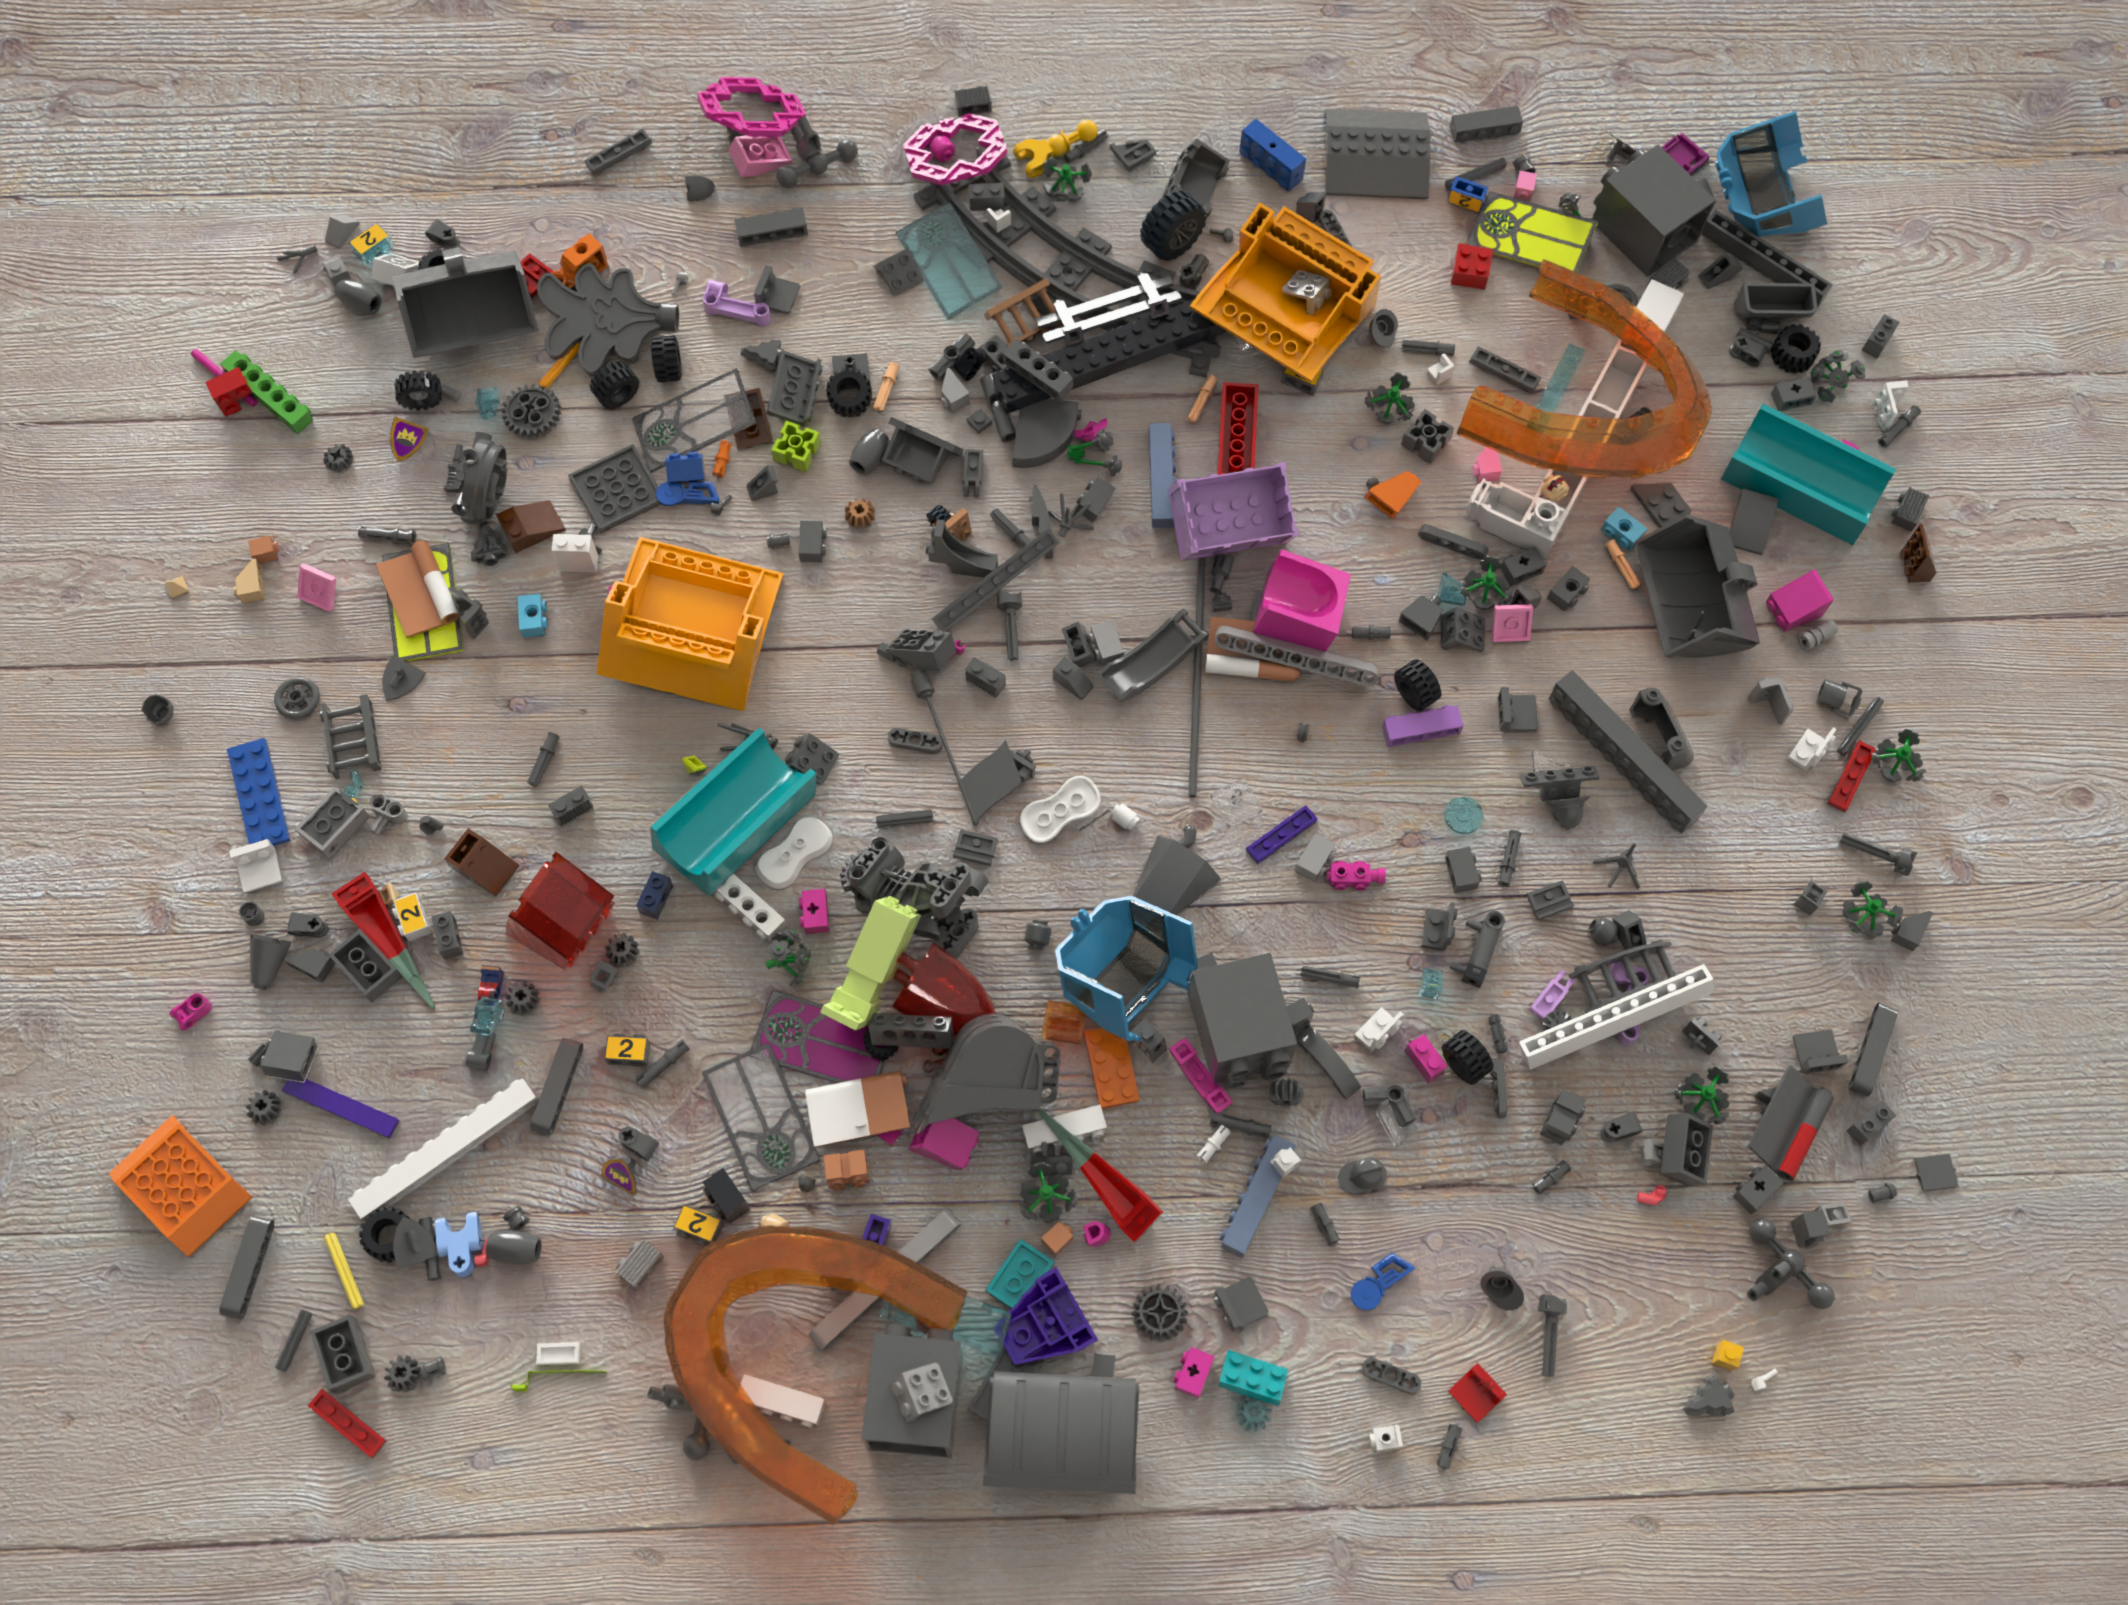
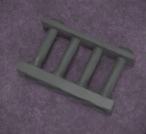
[320,694,382,779]

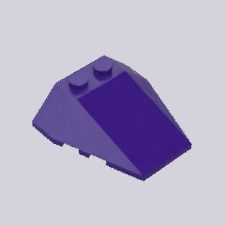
[994,1267,1098,1365]

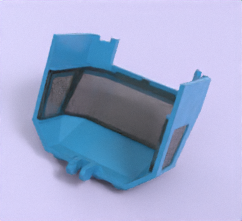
[1714,111,1827,237]
[1055,896,1198,1041]

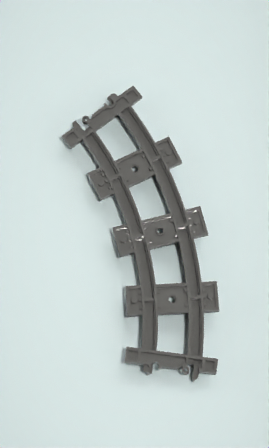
[914,147,1221,378]

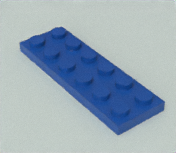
[227,738,291,846]

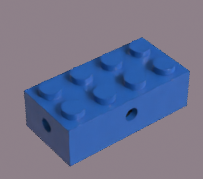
[1239,119,1306,191]

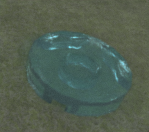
[1444,796,1483,834]

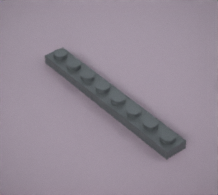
[931,528,1059,632]

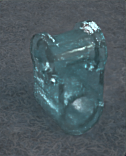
[475,387,500,419]

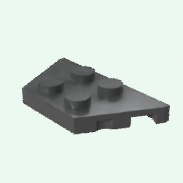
[1630,483,1692,528]

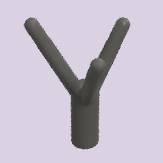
[277,244,317,273]

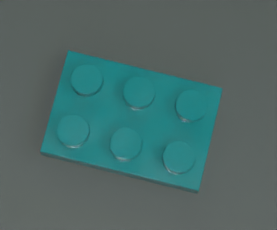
[985,1239,1055,1309]
[1218,1350,1288,1406]

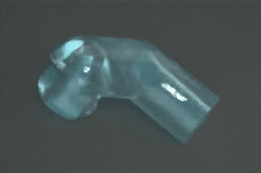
[344,770,363,797]

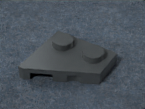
[1110,139,1157,171]

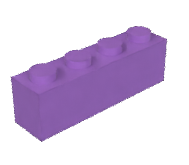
[1382,705,1464,747]

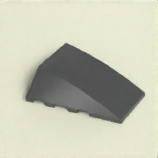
[1133,836,1221,928]

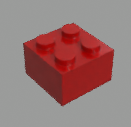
[1451,243,1493,290]

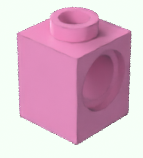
[1513,171,1537,201]

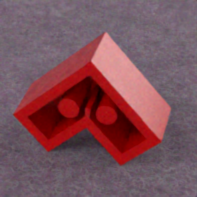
[205,367,253,417]

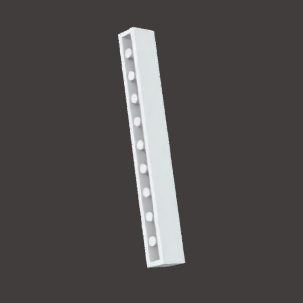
[1519,964,1714,1070]
[348,1078,539,1223]

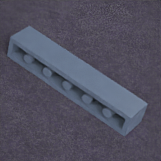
[1149,423,1177,528]
[1220,1134,1296,1258]

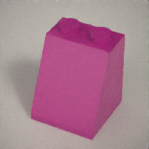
[1766,569,1834,632]
[908,1118,979,1170]

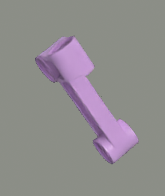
[703,280,771,327]
[1610,962,1650,1046]

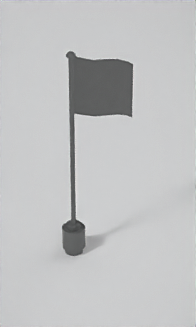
[911,670,1022,825]

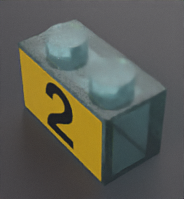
[349,223,394,266]

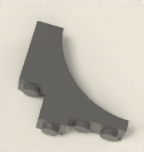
[926,519,998,578]

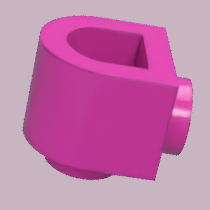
[1083,1221,1111,1247]

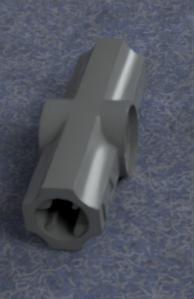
[929,333,975,380]

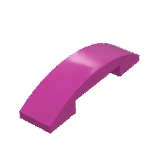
[1169,1037,1233,1113]

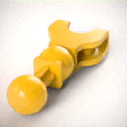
[1013,120,1098,178]

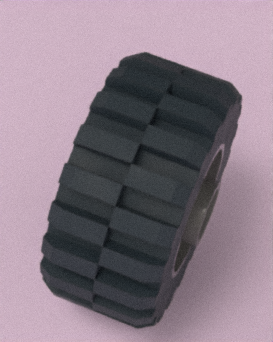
[1140,191,1207,261]

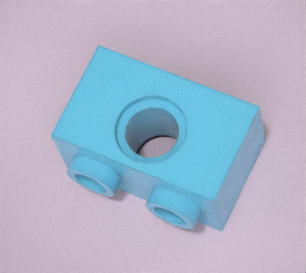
[1601,507,1647,551]
[518,594,548,638]

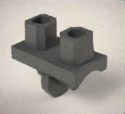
[1010,749,1036,782]
[1682,1017,1722,1055]

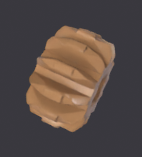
[845,498,875,529]

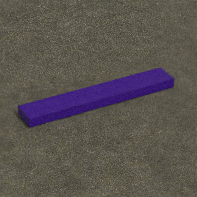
[281,1079,400,1139]

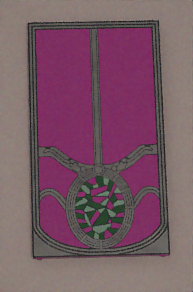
[749,990,888,1083]

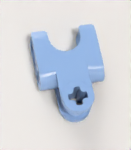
[435,1212,483,1277]

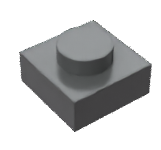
[967,409,992,434]

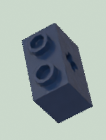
[636,871,673,920]

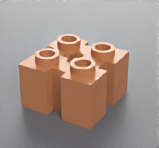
[823,1150,870,1191]

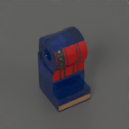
[478,965,504,1005]

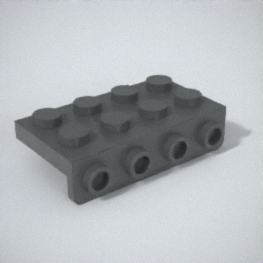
[766,350,823,427]

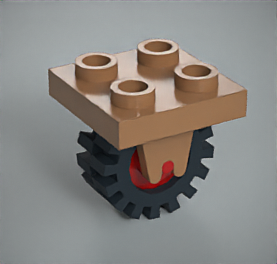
[926,505,972,541]

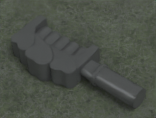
[444,444,466,493]

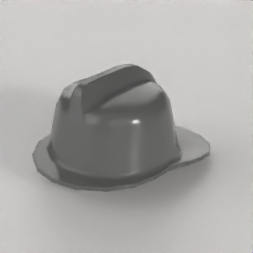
[1369,309,1398,347]
[1338,1158,1387,1194]
[1480,1266,1524,1310]

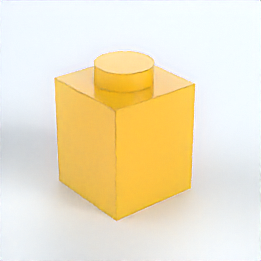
[1712,1340,1744,1371]

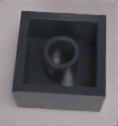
[703,1168,751,1224]

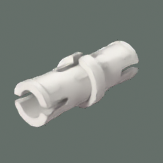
[1196,1125,1231,1164]

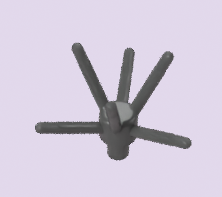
[1048,493,1094,538]
[1593,843,1640,888]

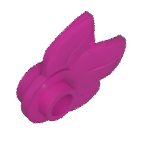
[1074,418,1108,442]

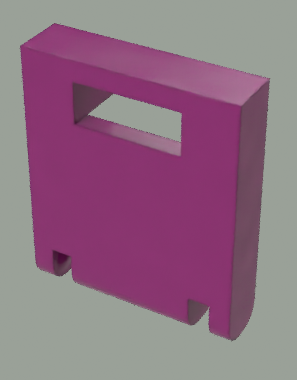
[1662,132,1710,175]

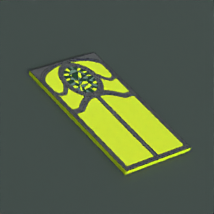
[1466,191,1598,277]
[382,543,464,662]

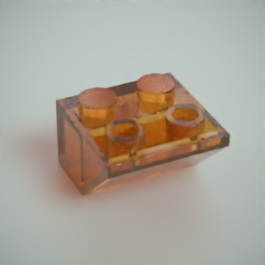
[1042,1000,1086,1045]

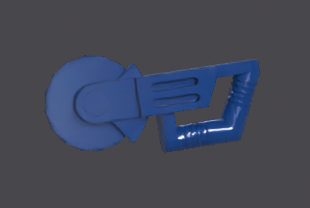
[656,481,719,506]
[1351,1253,1415,1310]

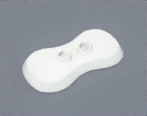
[1020,776,1101,843]
[755,817,833,889]

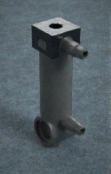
[1449,911,1505,988]

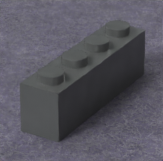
[1450,106,1523,143]
[734,208,808,247]

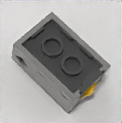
[295,786,370,859]

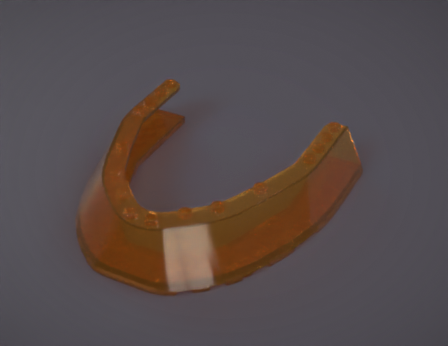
[1457,259,1712,479]
[663,1225,968,1525]

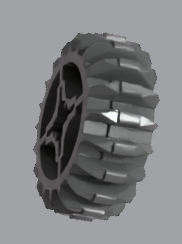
[1132,1284,1188,1342]

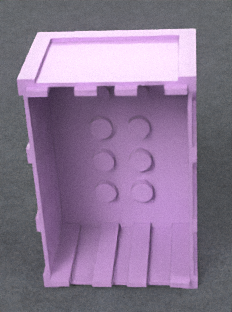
[1167,462,1299,561]

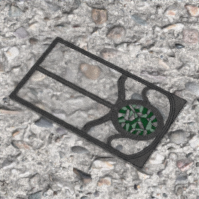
[632,368,756,473]
[702,1042,821,1191]

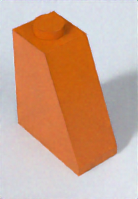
[1364,471,1422,519]

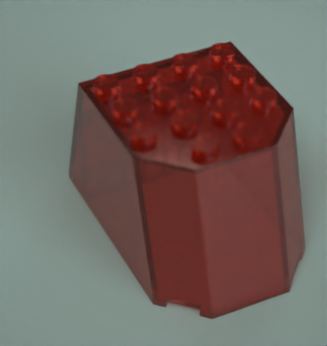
[505,851,615,970]

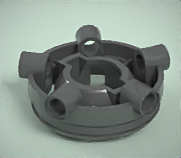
[451,432,508,523]

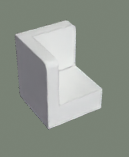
[986,208,1011,233]
[1427,354,1454,385]

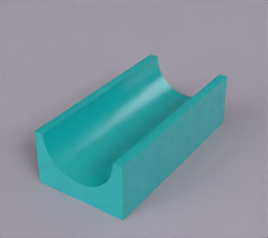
[1721,404,1896,545]
[650,728,816,896]

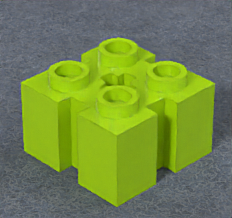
[771,421,821,472]

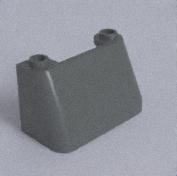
[1162,138,1230,217]
[1629,687,1694,771]

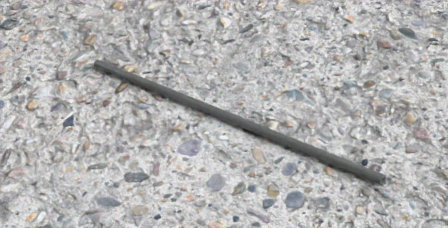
[1189,557,1206,797]

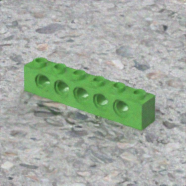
[220,350,314,435]

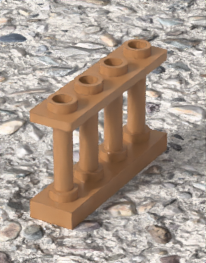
[984,278,1061,347]

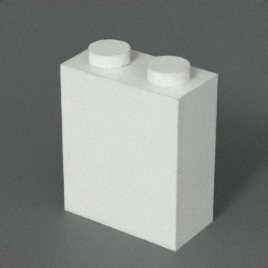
[552,534,599,573]

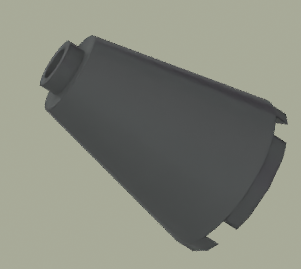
[250,934,291,990]

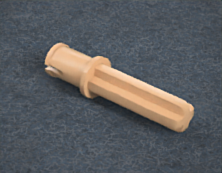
[873,362,900,412]
[1187,375,1218,423]
[1605,540,1641,590]

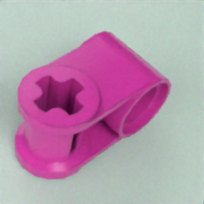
[169,993,212,1031]

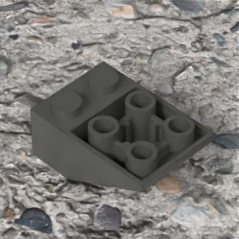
[886,629,956,671]

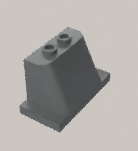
[882,417,964,483]

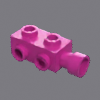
[1326,861,1386,891]

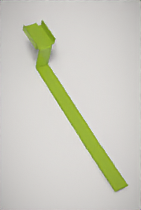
[510,1370,607,1392]

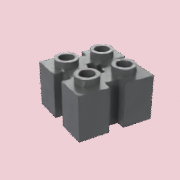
[1401,409,1454,464]
[1540,1089,1586,1145]

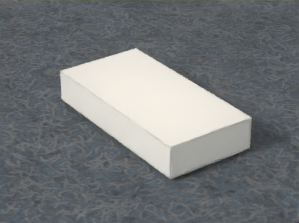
[536,1342,581,1366]

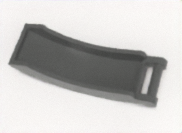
[1096,609,1209,702]

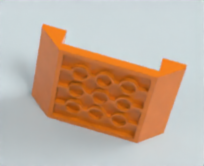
[109,1115,253,1257]

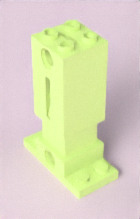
[820,896,921,1030]

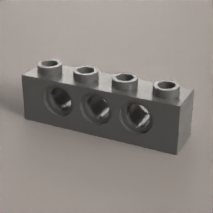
[1003,339,1073,402]
[869,1013,954,1049]

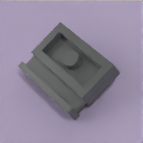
[953,829,998,866]
[1526,880,1575,921]

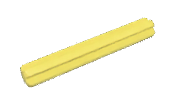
[324,1233,364,1310]

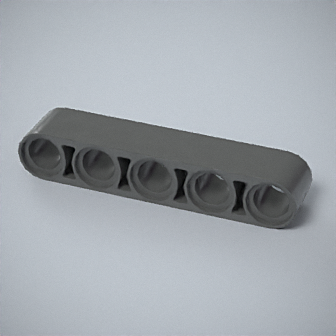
[1848,1002,1898,1097]
[530,1038,584,1136]
[219,1216,275,1319]

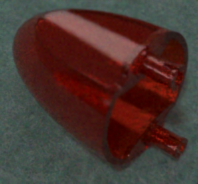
[891,942,996,1035]

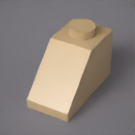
[233,559,265,604]

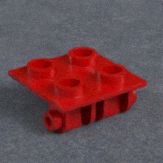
[1448,1363,1507,1423]

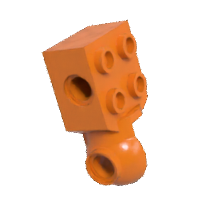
[552,233,609,289]

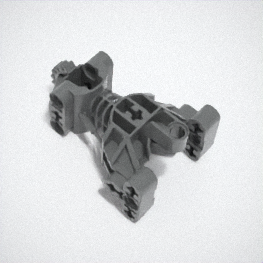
[840,837,989,963]

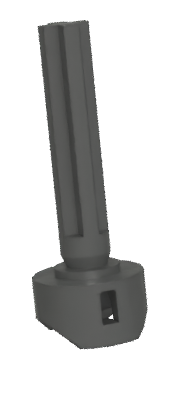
[997,590,1022,661]
[1840,833,1917,876]
[1538,1295,1567,1377]

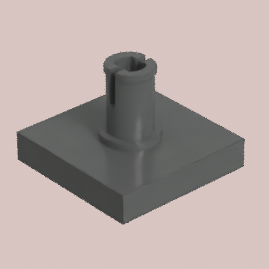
[832,353,871,390]

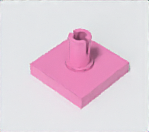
[297,564,336,612]
[1492,604,1533,642]

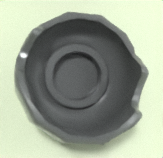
[142,694,174,725]

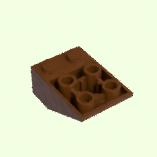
[1900,524,1936,583]
[444,829,519,896]

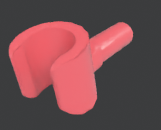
[474,1238,488,1267]

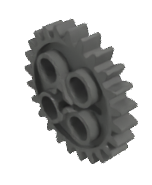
[501,384,561,439]

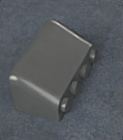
[1734,283,1817,319]

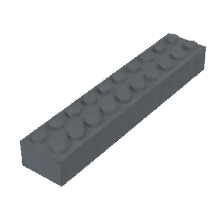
[1549,670,1707,834]

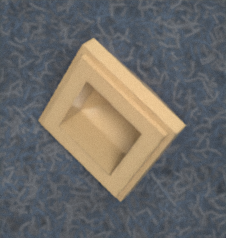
[165,576,189,599]
[380,882,399,908]

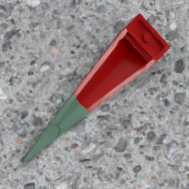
[332,872,435,1009]
[1038,1109,1163,1243]

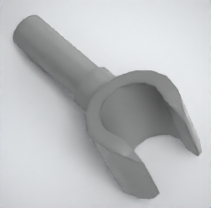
[671,272,688,296]

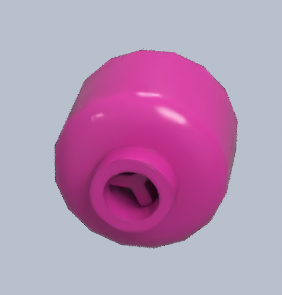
[930,136,955,162]

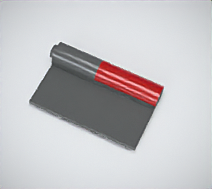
[1748,1065,1834,1181]

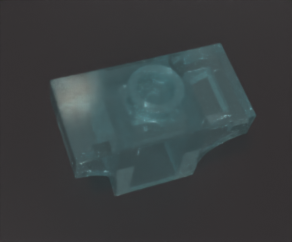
[470,996,505,1036]

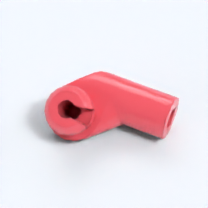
[1637,1185,1667,1205]

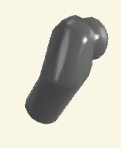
[1179,825,1197,848]

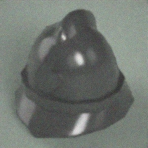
[1547,796,1590,829]

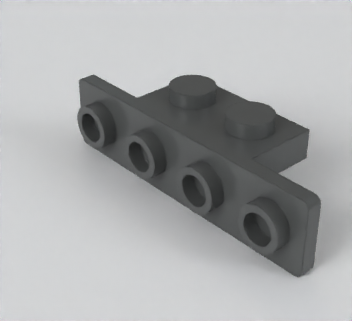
[1520,766,1599,801]

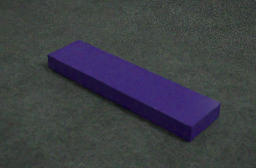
[1246,805,1318,865]

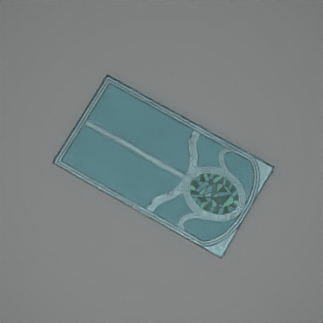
[895,201,1003,320]

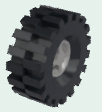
[394,370,442,411]

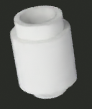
[1110,804,1140,831]

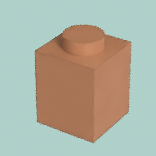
[248,535,280,564]
[1041,1221,1073,1257]

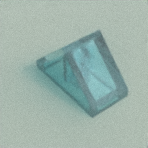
[1437,572,1466,606]
[1418,966,1443,1000]

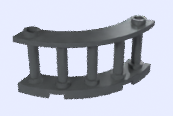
[1568,940,1677,1014]

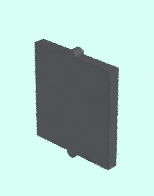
[1914,1153,1958,1191]

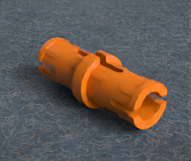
[712,440,732,478]

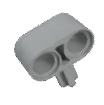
[369,794,408,835]

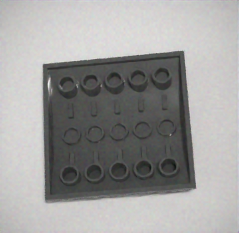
[1325,109,1430,199]

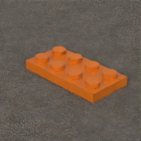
[1084,1028,1140,1109]

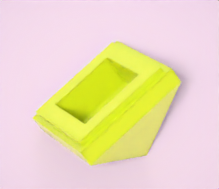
[682,755,707,774]

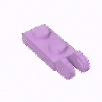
[1529,970,1576,1021]

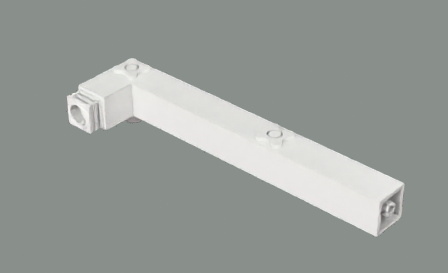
[1466,279,1684,559]

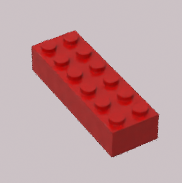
[1217,382,1259,475]

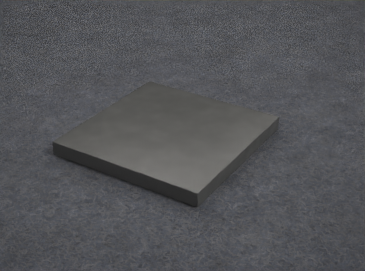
[568,444,661,534]

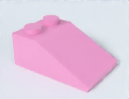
[728,136,793,177]

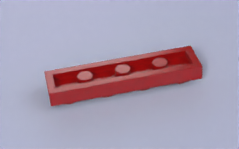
[1827,740,1875,813]
[308,1389,387,1459]

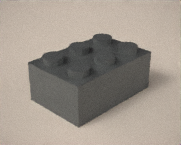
[328,929,403,1003]
[1660,1113,1713,1186]
[310,1314,376,1394]

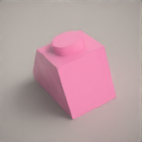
[1472,440,1502,483]

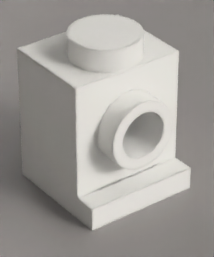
[1270,1147,1301,1178]
[1369,1424,1403,1452]

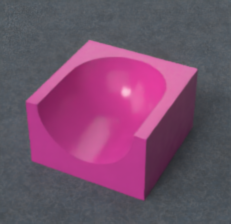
[1253,549,1351,652]

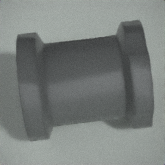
[420,1356,446,1381]

